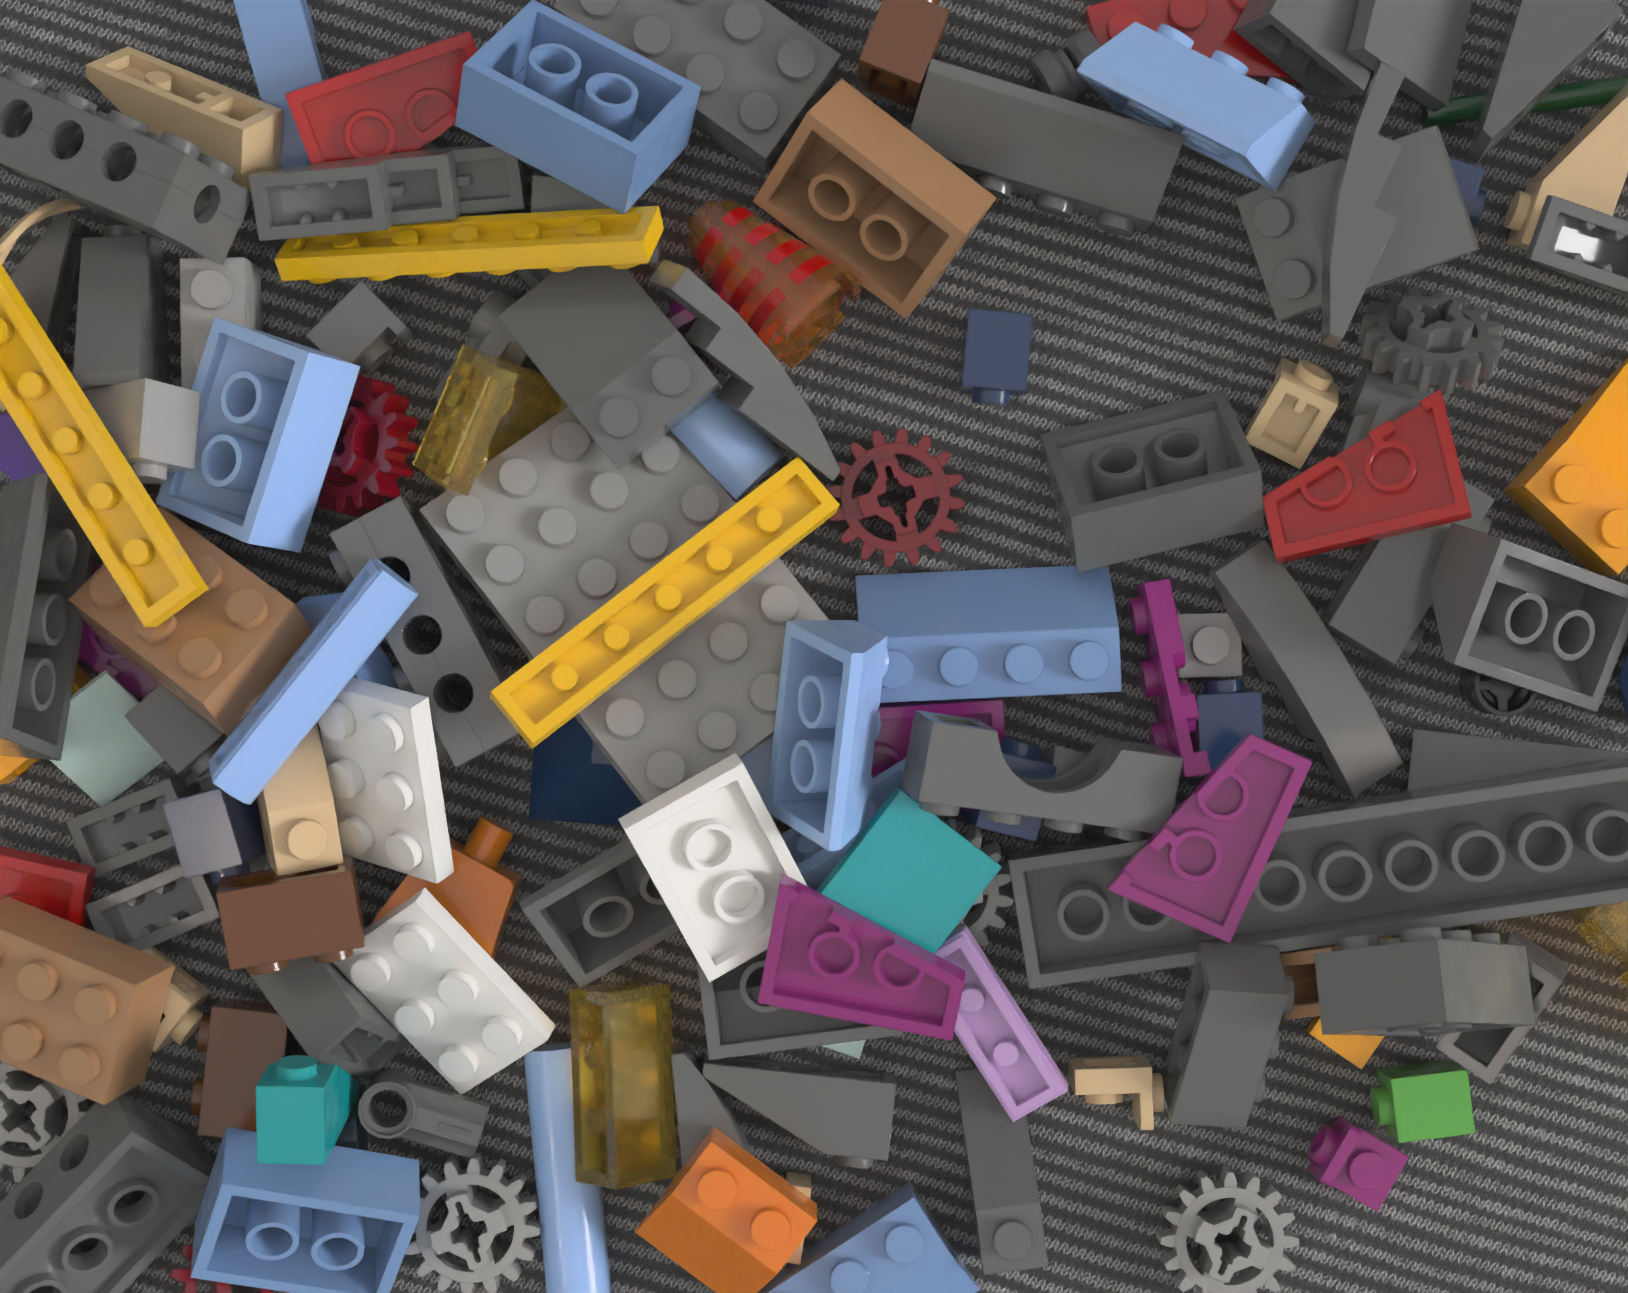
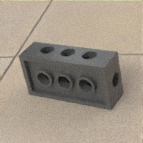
[0,68,252,265]
[329,496,520,767]
[0,1094,214,1293]

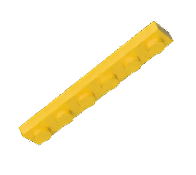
[274,206,664,284]
[0,263,209,627]
[490,456,840,749]

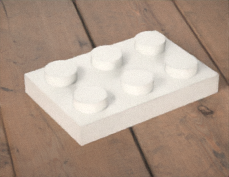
[318,677,454,884]
[618,753,807,982]
[332,887,556,1094]

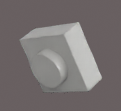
[1176,613,1242,678]

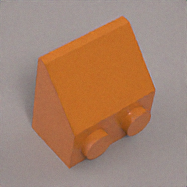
[635,1126,817,1293]

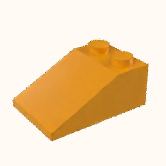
[1503,357,1628,576]

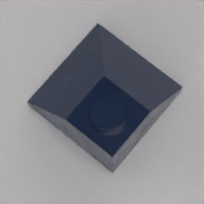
[529,717,643,825]

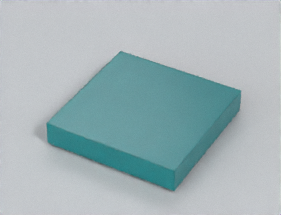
[817,786,1002,954]

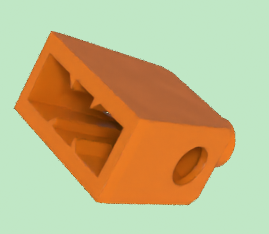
[372,815,521,960]

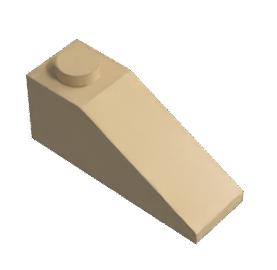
[86,46,283,191]
[1504,83,1628,251]
[257,722,344,876]

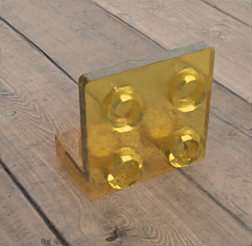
[412,344,566,496]

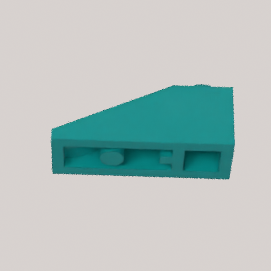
[256,1055,359,1165]

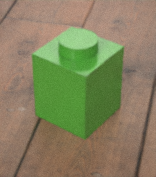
[1370,1059,1475,1143]

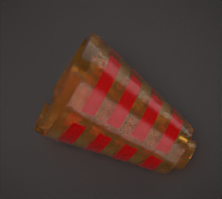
[687,199,863,368]

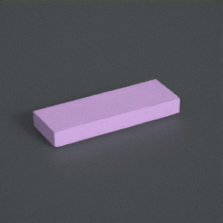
[935,924,1069,1122]

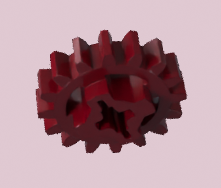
[319,375,419,517]
[827,428,965,568]

